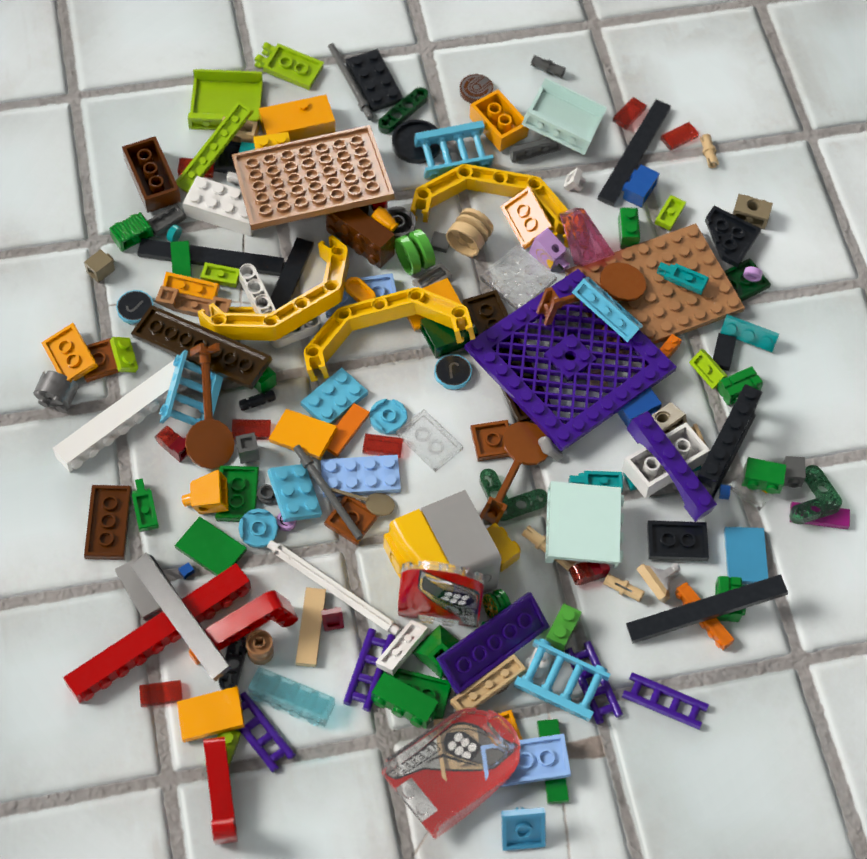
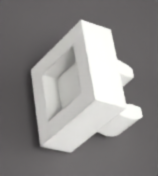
[563,167,586,192]

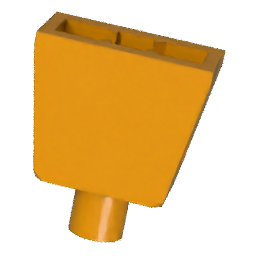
[182,470,229,514]

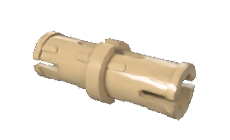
[700,134,719,168]
[603,573,645,602]

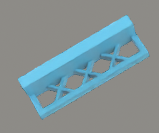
[572,276,643,342]

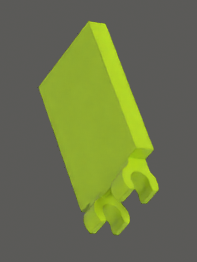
[254,42,324,90]

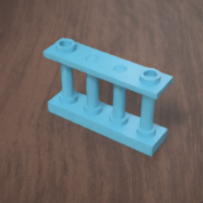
[414,120,494,179]
[159,350,223,425]
[514,638,611,722]

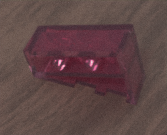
[559,208,615,266]

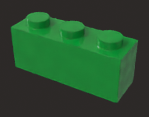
[371,672,439,729]

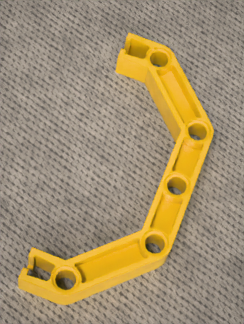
[410,164,573,248]
[198,235,349,341]
[304,287,476,382]

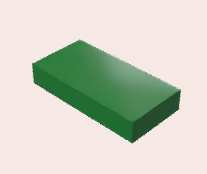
[170,240,192,277]

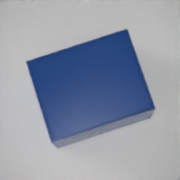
[719,484,730,500]
[178,562,195,579]

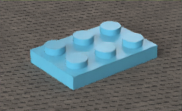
[300,368,368,424]
[267,464,322,522]

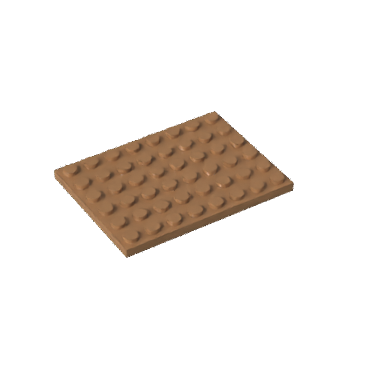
[232,125,395,230]
[565,223,745,360]

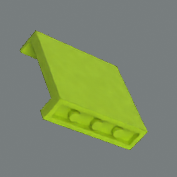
[188,69,263,131]

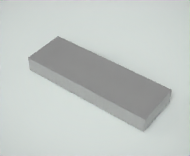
[115,560,161,620]

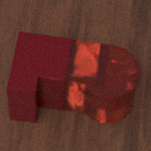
[155,426,188,462]
[569,562,610,585]

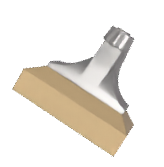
[636,563,681,603]

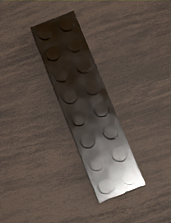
[462,290,553,422]
[131,305,273,390]

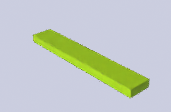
[176,100,253,194]

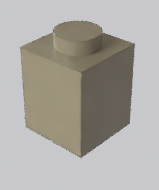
[84,249,115,283]

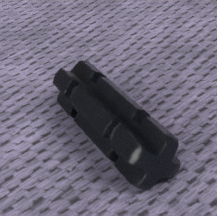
[239,390,276,411]

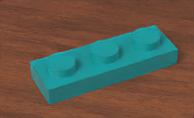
[720,314,779,352]

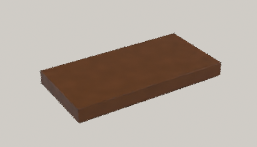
[84,485,132,560]

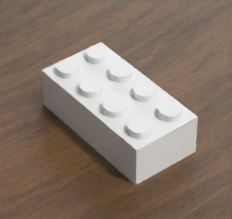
[183,176,254,236]
[622,422,710,498]

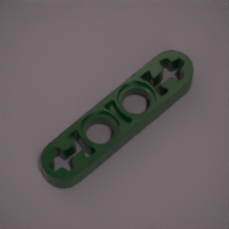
[378,87,428,134]

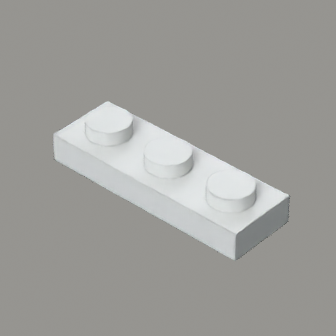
[376,619,429,675]

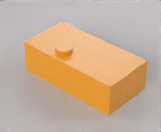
[259,94,335,142]

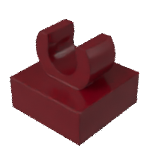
[321,607,344,632]

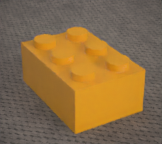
[469,89,529,152]

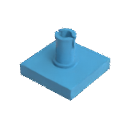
[501,807,545,851]

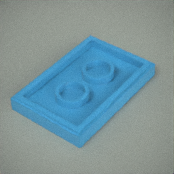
[724,527,768,584]

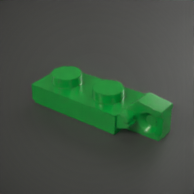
[132,478,159,532]

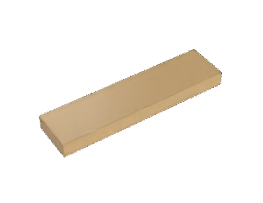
[295,587,326,667]
[450,654,527,714]

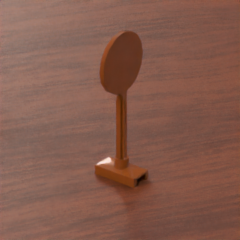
[536,262,646,326]
[185,343,235,469]
[480,421,548,524]

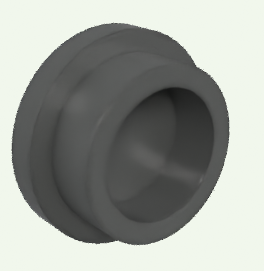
[257,484,276,503]

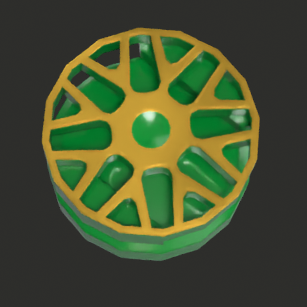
[482,589,511,619]

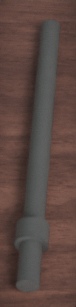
[328,43,374,120]
[293,445,363,540]

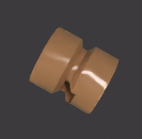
[246,629,274,665]

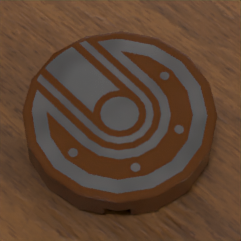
[459,74,494,103]

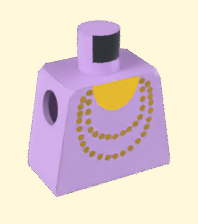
[528,227,570,272]

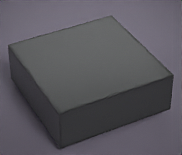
[430,231,450,253]

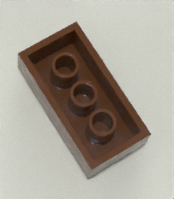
[122,136,181,213]
[326,208,395,269]

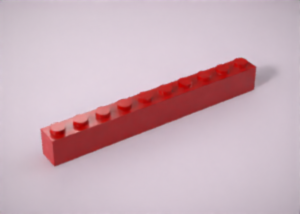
[63,563,251,704]

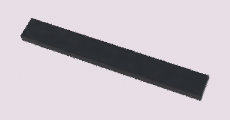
[597,99,671,206]
[137,238,284,276]
[626,574,788,644]

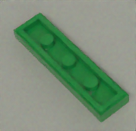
[537,719,569,804]

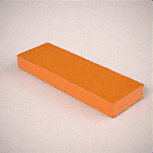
[326,403,370,457]

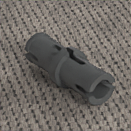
[531,55,566,78]

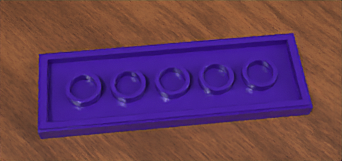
[436,592,550,694]

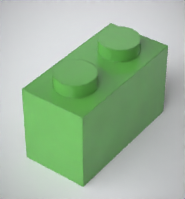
[546,603,582,652]

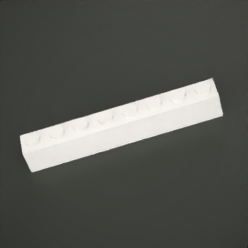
[53,360,191,472]

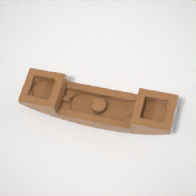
[155,286,232,317]

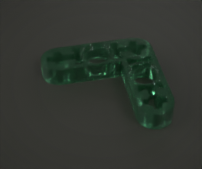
[789,465,842,524]
[479,469,547,521]

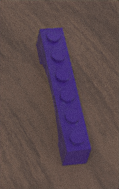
[627,411,717,522]

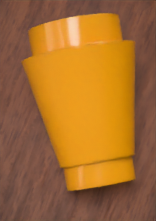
[371,206,399,232]

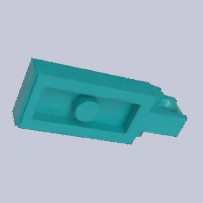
[657,262,709,295]
[568,471,623,493]

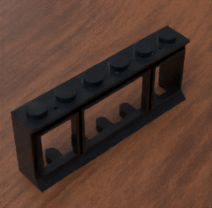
[697,384,763,499]

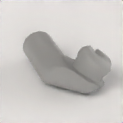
[538,436,563,461]

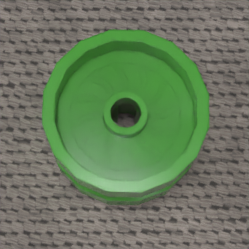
[395,229,436,276]

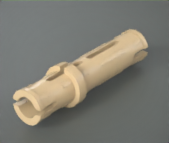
[522,525,576,572]

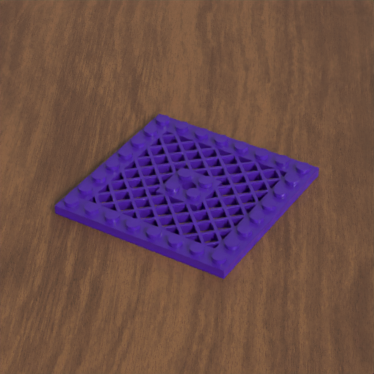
[464,269,677,452]

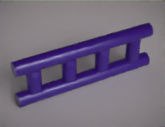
[343,628,395,712]
[565,641,623,725]
[622,672,709,730]
[238,691,296,773]

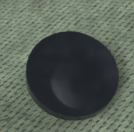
[392,119,441,164]

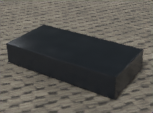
[713,333,737,371]

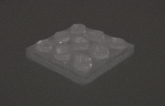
[480,244,557,310]

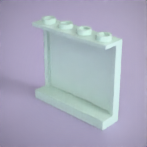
[521,77,607,155]
[545,481,624,569]

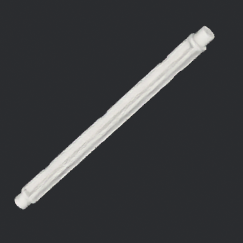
[267,540,401,636]

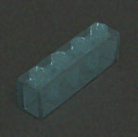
[248,666,335,727]

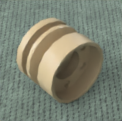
[446,208,494,257]

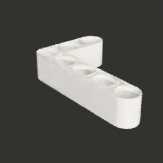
[239,263,321,348]

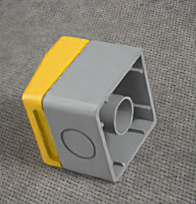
[383,490,501,609]

